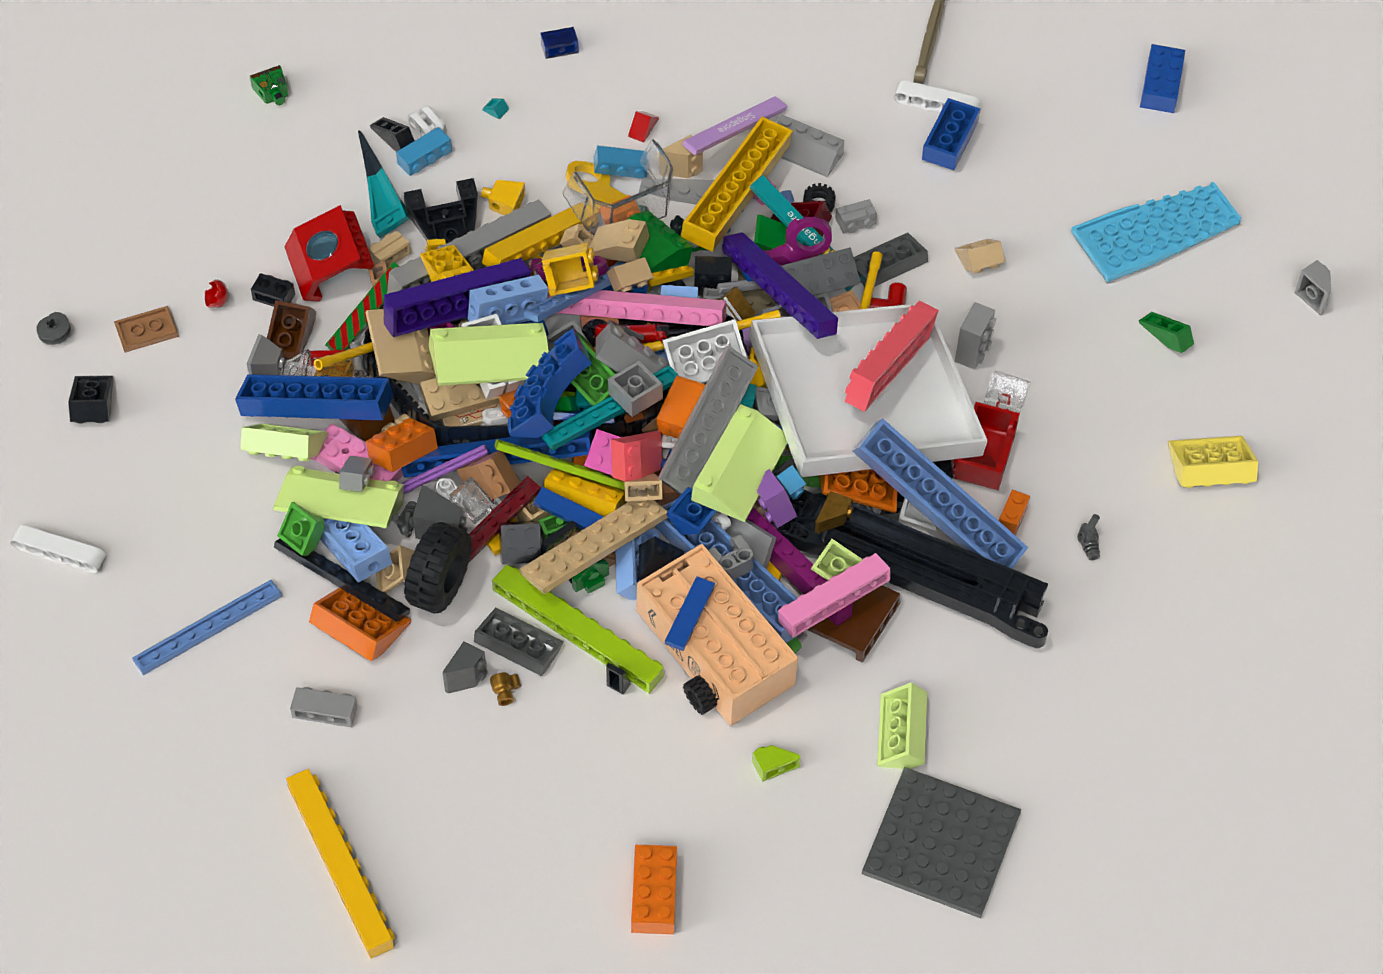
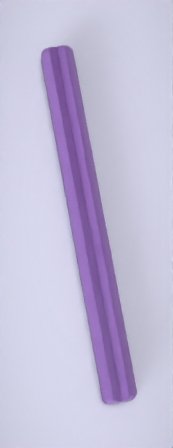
[401,445,489,494]

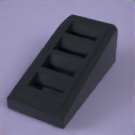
[606,662,631,695]

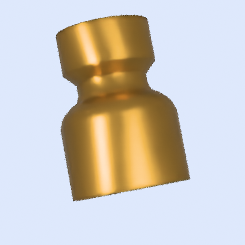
[490,672,521,706]

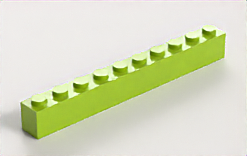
[492,564,664,694]

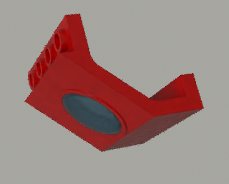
[284,205,374,302]

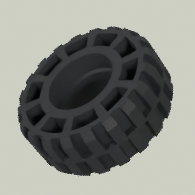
[404,522,472,614]

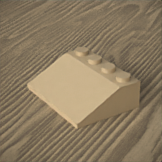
[365,309,436,385]

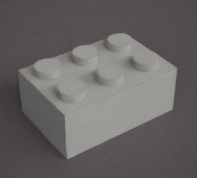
[955,302,996,370]

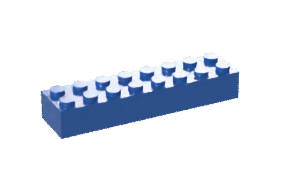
[235,374,394,420]

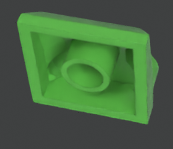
[277,502,325,556]

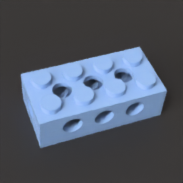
[468,274,548,325]
[320,518,392,583]

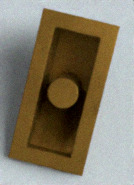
[815,491,854,533]

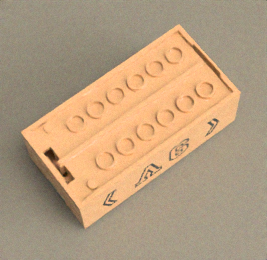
[636,544,798,726]

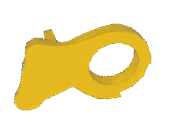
[565,160,636,210]

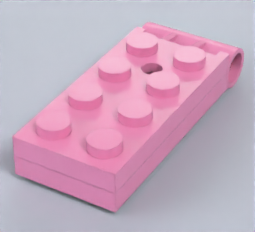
[311,424,403,482]

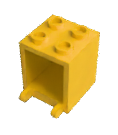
[542,242,599,296]

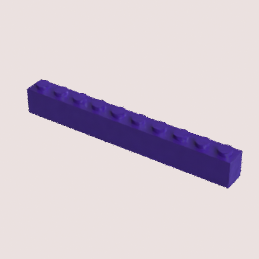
[722,232,838,339]

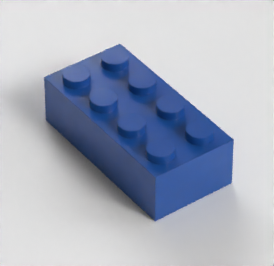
[1140,44,1185,113]
[922,98,981,170]

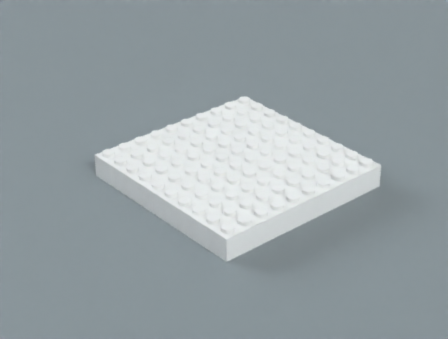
[749,302,987,477]

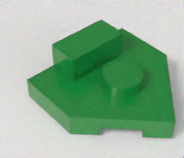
[572,559,609,594]

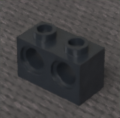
[251,273,295,307]

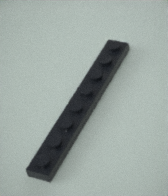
[274,539,410,622]

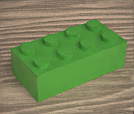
[571,332,617,406]

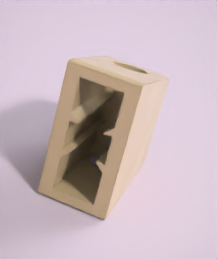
[624,473,662,501]

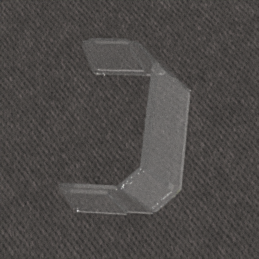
[562,139,673,235]

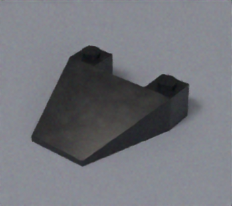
[404,178,478,244]

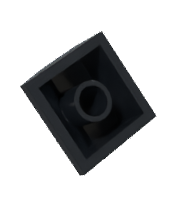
[638,536,684,580]

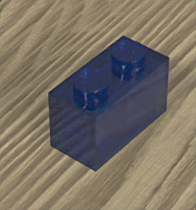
[540,27,579,59]

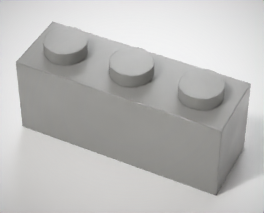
[290,687,357,728]

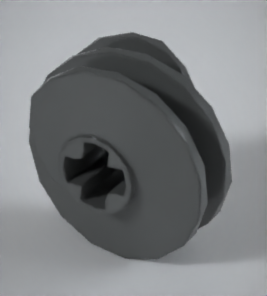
[36,312,71,345]

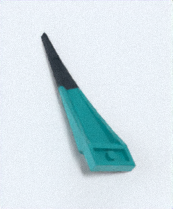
[358,130,409,238]

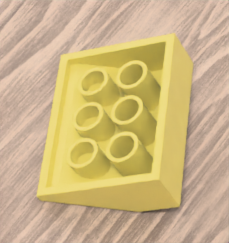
[1168,436,1258,488]

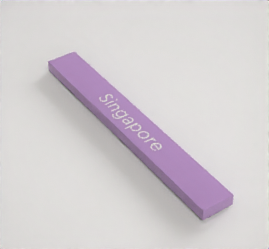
[683,96,788,155]

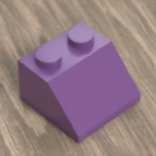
[757,469,797,528]

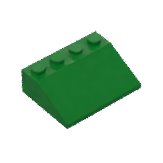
[626,211,693,273]

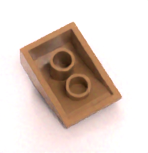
[456,451,520,503]

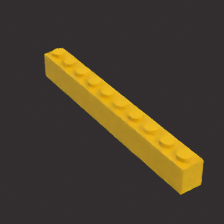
[286,768,395,959]

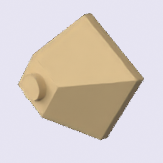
[376,545,414,593]

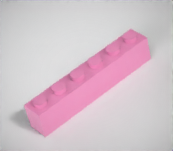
[778,553,890,638]

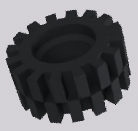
[803,183,836,212]
[683,675,717,715]

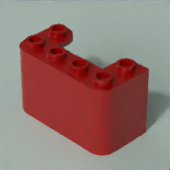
[952,402,1020,491]

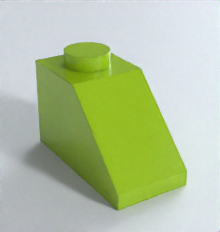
[752,745,800,782]

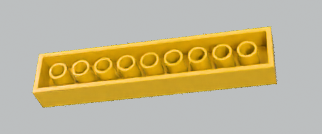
[681,117,793,252]

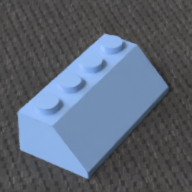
[615,528,659,600]

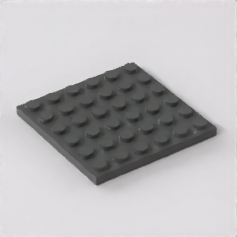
[862,767,1021,919]

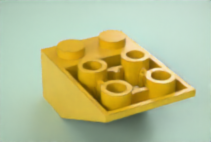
[420,245,474,282]

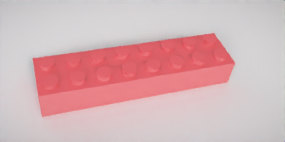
[845,300,939,412]

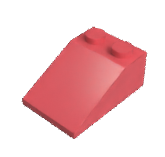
[611,430,662,482]

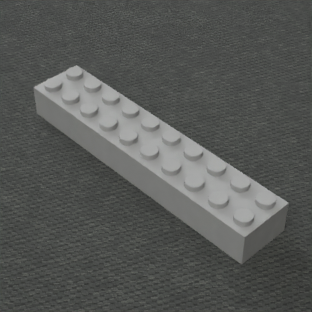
[387,199,552,294]

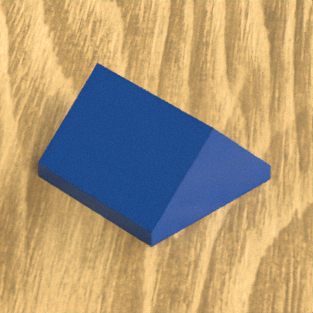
[666,487,717,535]

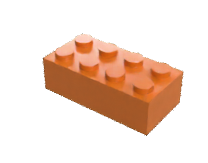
[631,844,677,935]

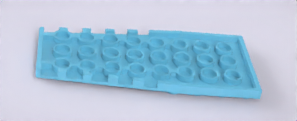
[1071,182,1241,282]

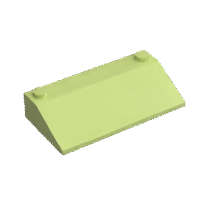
[429,323,549,386]
[691,404,788,522]
[273,466,404,528]

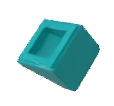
[482,98,509,119]

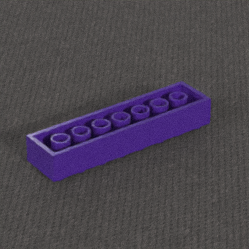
[384,258,531,337]

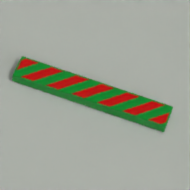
[325,262,400,350]

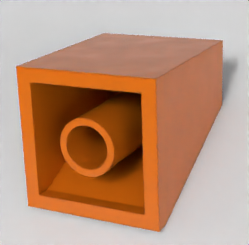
[656,375,706,439]

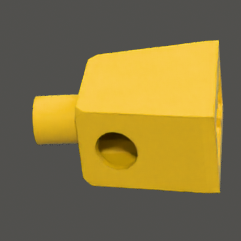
[481,180,525,215]

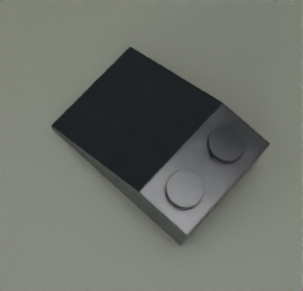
[68,376,113,424]

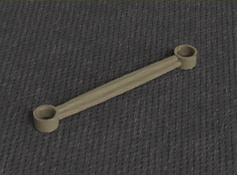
[913,0,945,84]

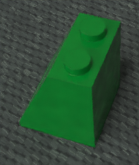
[754,215,802,251]

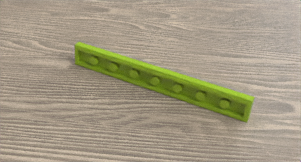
[494,439,625,490]

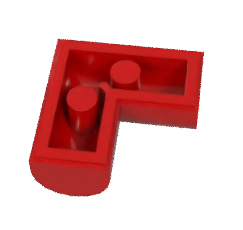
[869,282,907,308]

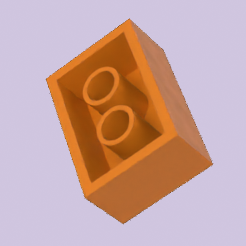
[366,418,438,472]

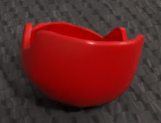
[205,279,228,308]

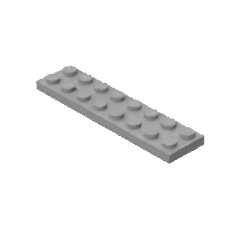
[658,346,759,495]

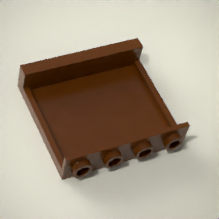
[801,585,900,663]

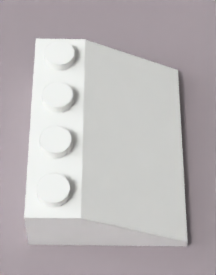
[663,319,747,384]

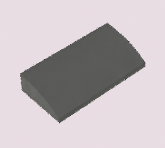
[854,232,928,287]
[474,607,564,676]

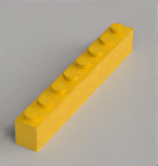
[482,201,599,267]

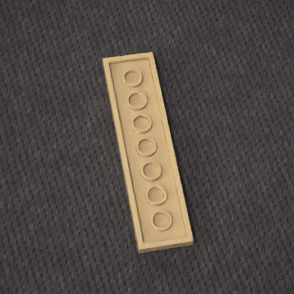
[520,500,668,594]

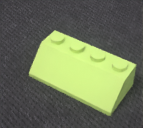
[241,423,328,461]
[877,682,927,769]

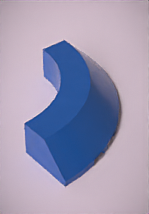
[508,328,592,438]

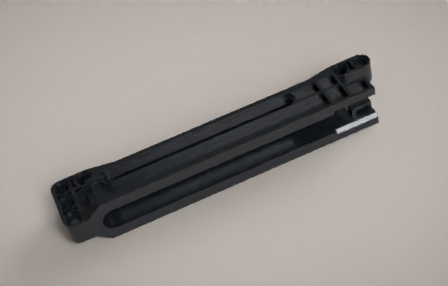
[776,490,1048,648]

